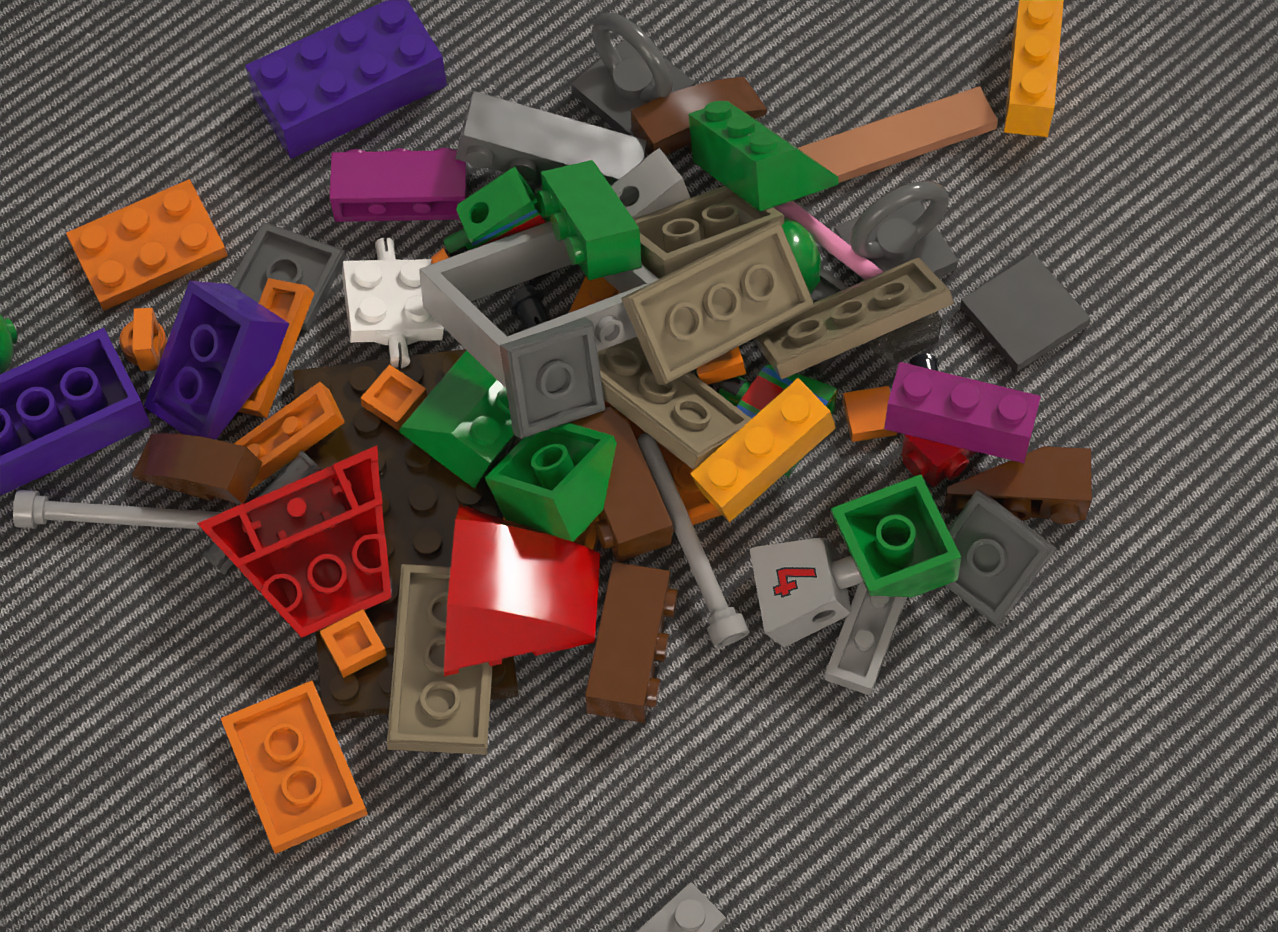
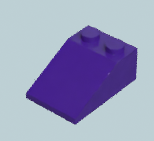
[144,280,289,440]

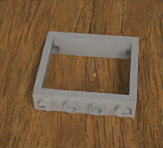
[419,221,658,388]

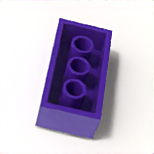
[245,0,447,159]
[0,327,151,496]

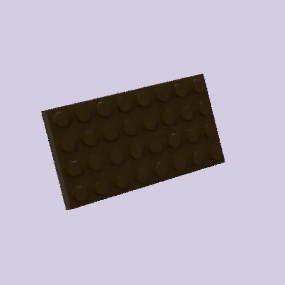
[293,349,519,721]

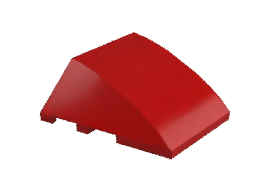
[197,445,391,638]
[444,504,600,677]

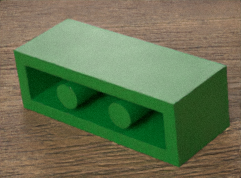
[537,160,642,280]

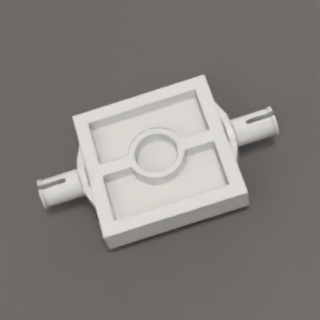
[342,238,444,368]

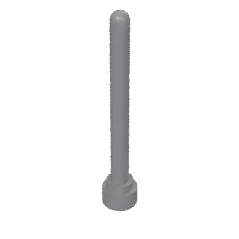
[637,433,750,648]
[13,490,222,530]

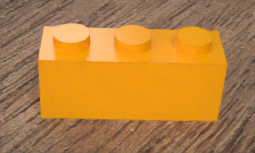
[1004,0,1064,137]
[690,378,836,523]

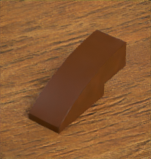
[631,77,767,156]
[132,433,263,504]

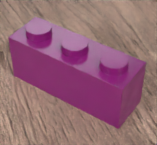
[329,148,469,222]
[884,362,1041,463]

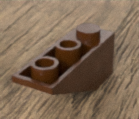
[943,446,1092,524]

